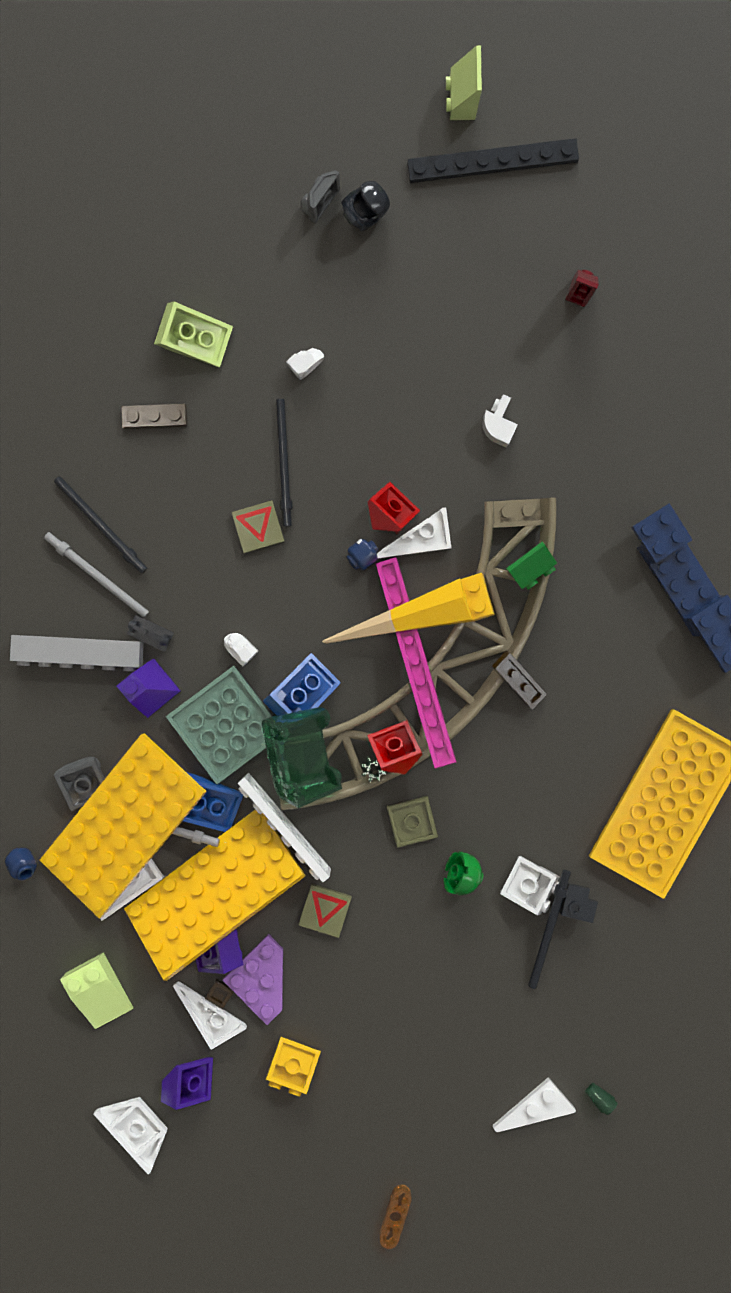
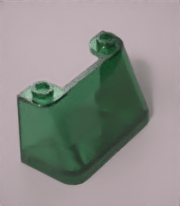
[261,707,342,808]

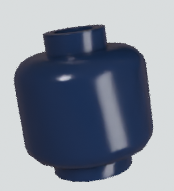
[346,539,378,571]
[5,848,37,880]

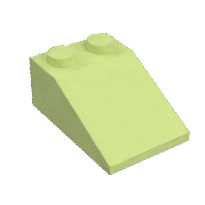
[446,45,482,120]
[154,302,233,367]
[60,952,133,1029]

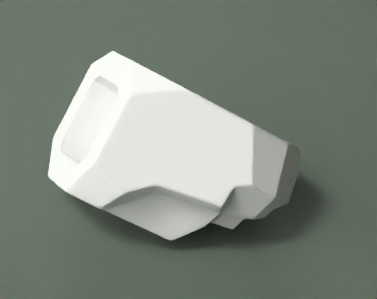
[286,348,324,380]
[224,633,258,666]

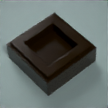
[205,979,234,1009]

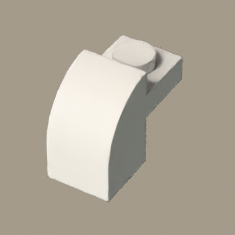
[482,394,518,447]

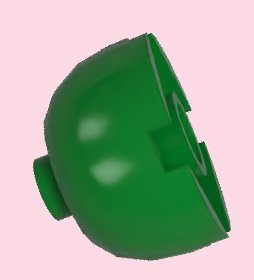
[444,851,483,895]

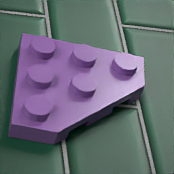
[223,934,283,1025]

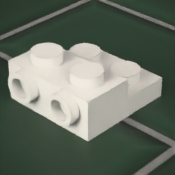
[500,856,560,915]

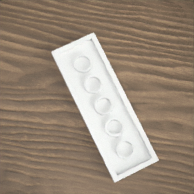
[238,773,331,882]

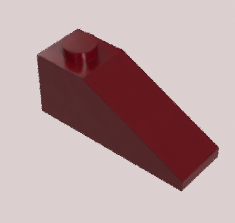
[565,270,599,307]

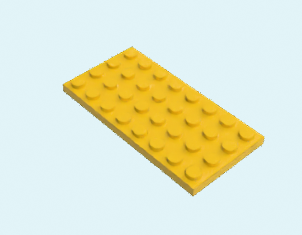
[589,709,731,899]
[40,733,207,919]
[124,810,305,981]

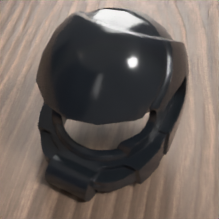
[341,181,390,231]

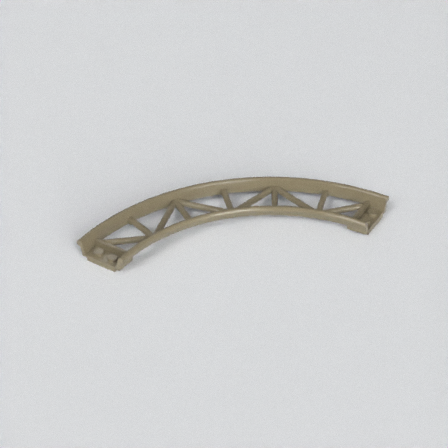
[276,498,556,810]

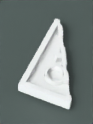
[377,507,451,559]
[100,859,164,921]
[173,981,247,1050]
[493,1077,576,1132]

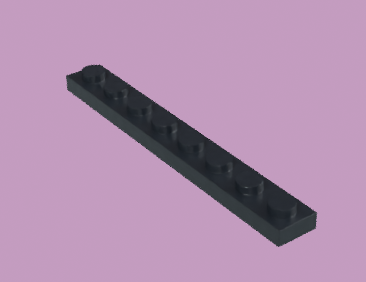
[407,138,579,183]

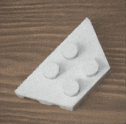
[94,1097,168,1174]

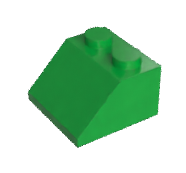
[506,541,557,590]

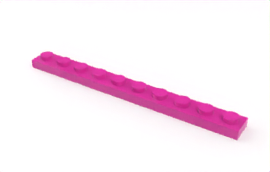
[376,557,457,769]

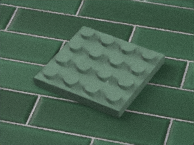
[166,665,285,784]

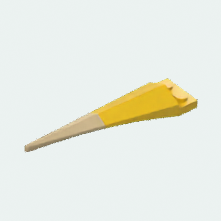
[322,573,494,644]

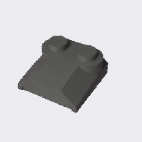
[300,170,340,224]
[54,757,105,811]

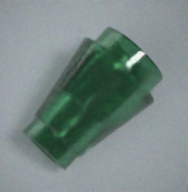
[585,1083,618,1115]

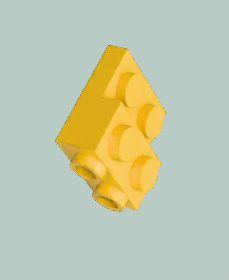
[265,1037,321,1097]

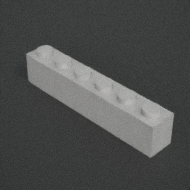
[10,635,144,671]

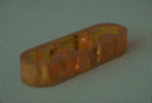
[380,1185,411,1249]

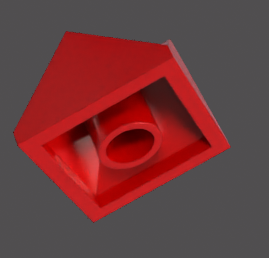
[368,482,420,535]
[367,720,422,774]

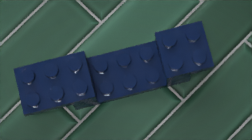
[631,503,731,673]

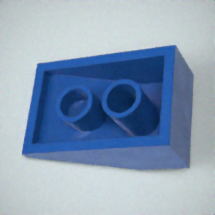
[263,653,341,731]
[183,772,244,832]

